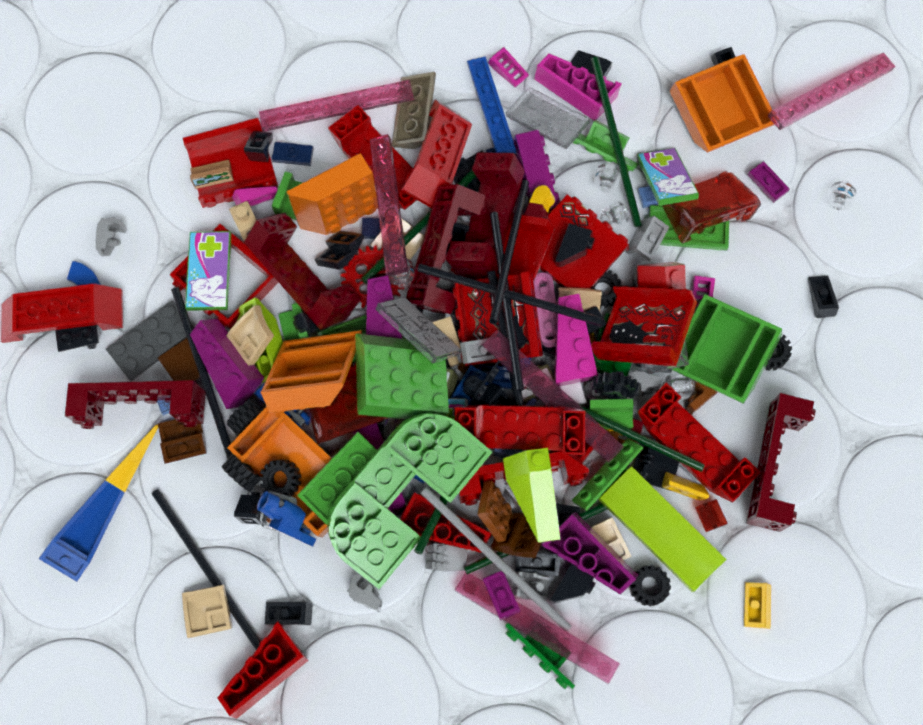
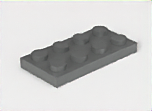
[106,300,194,381]

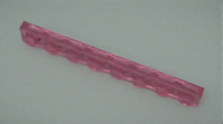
[768,52,896,131]
[259,80,414,132]
[370,134,408,277]
[482,330,624,463]
[455,573,620,685]

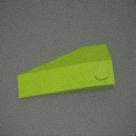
[503,448,560,543]

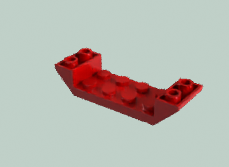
[401,99,472,208]
[328,105,417,210]
[1,284,123,343]
[638,382,761,503]
[455,404,586,455]
[459,451,589,506]

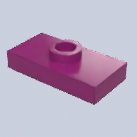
[748,161,790,203]
[482,571,521,621]

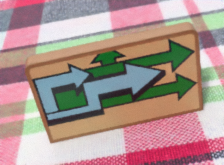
[190,160,234,189]

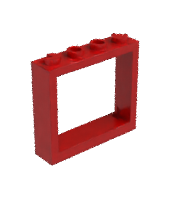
[169,224,279,330]

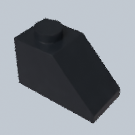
[555,223,595,268]
[234,492,264,525]
[549,563,596,604]

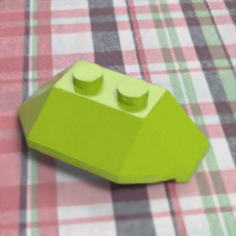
[238,298,283,383]

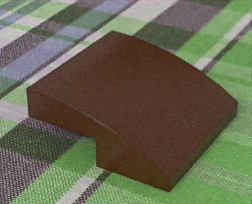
[157,338,208,381]
[158,419,207,464]
[491,513,542,558]

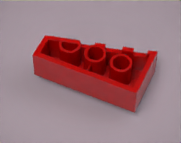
[400,492,492,553]
[217,621,309,719]

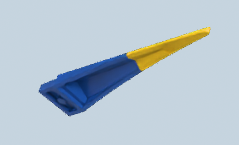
[39,424,158,582]

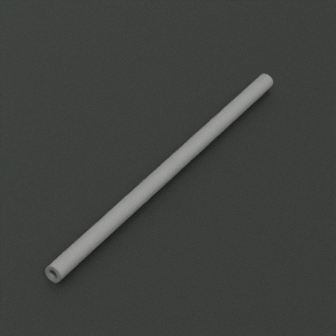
[421,487,572,632]

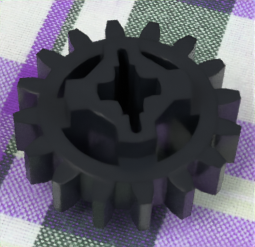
[592,371,639,399]

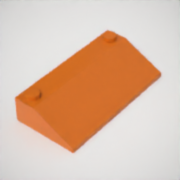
[227,406,332,538]

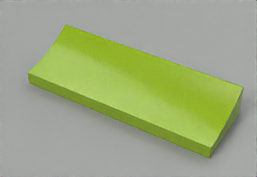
[598,466,727,592]

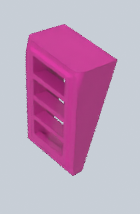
[488,47,529,88]
[232,186,277,207]
[691,276,715,315]

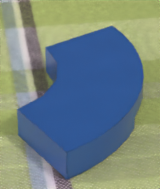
[67,261,101,286]

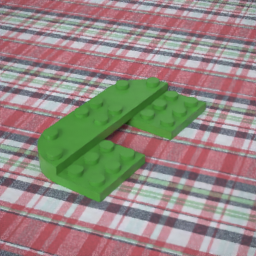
[328,412,492,589]

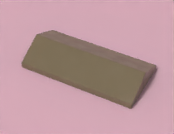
[392,72,436,149]

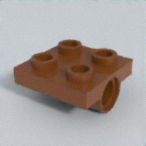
[477,480,512,543]

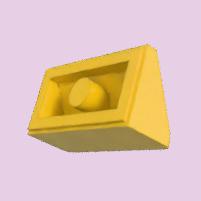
[662,472,709,501]
[744,582,771,629]

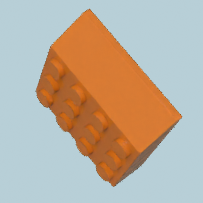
[670,54,778,153]
[286,153,379,235]
[261,330,362,413]

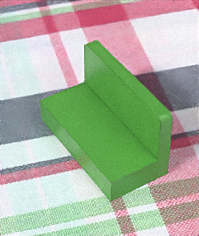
[272,171,302,220]
[278,303,309,341]
[590,399,633,430]

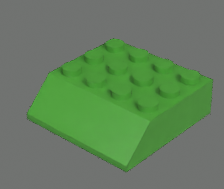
[666,294,782,404]
[355,333,449,419]

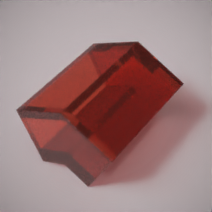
[695,499,728,532]

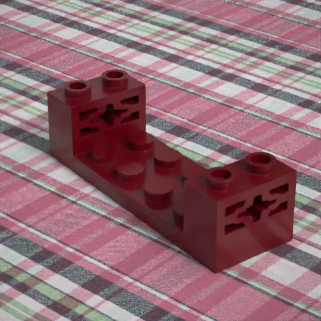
[446,153,525,277]
[406,184,485,314]
[244,213,361,330]
[65,380,206,429]
[746,393,816,532]

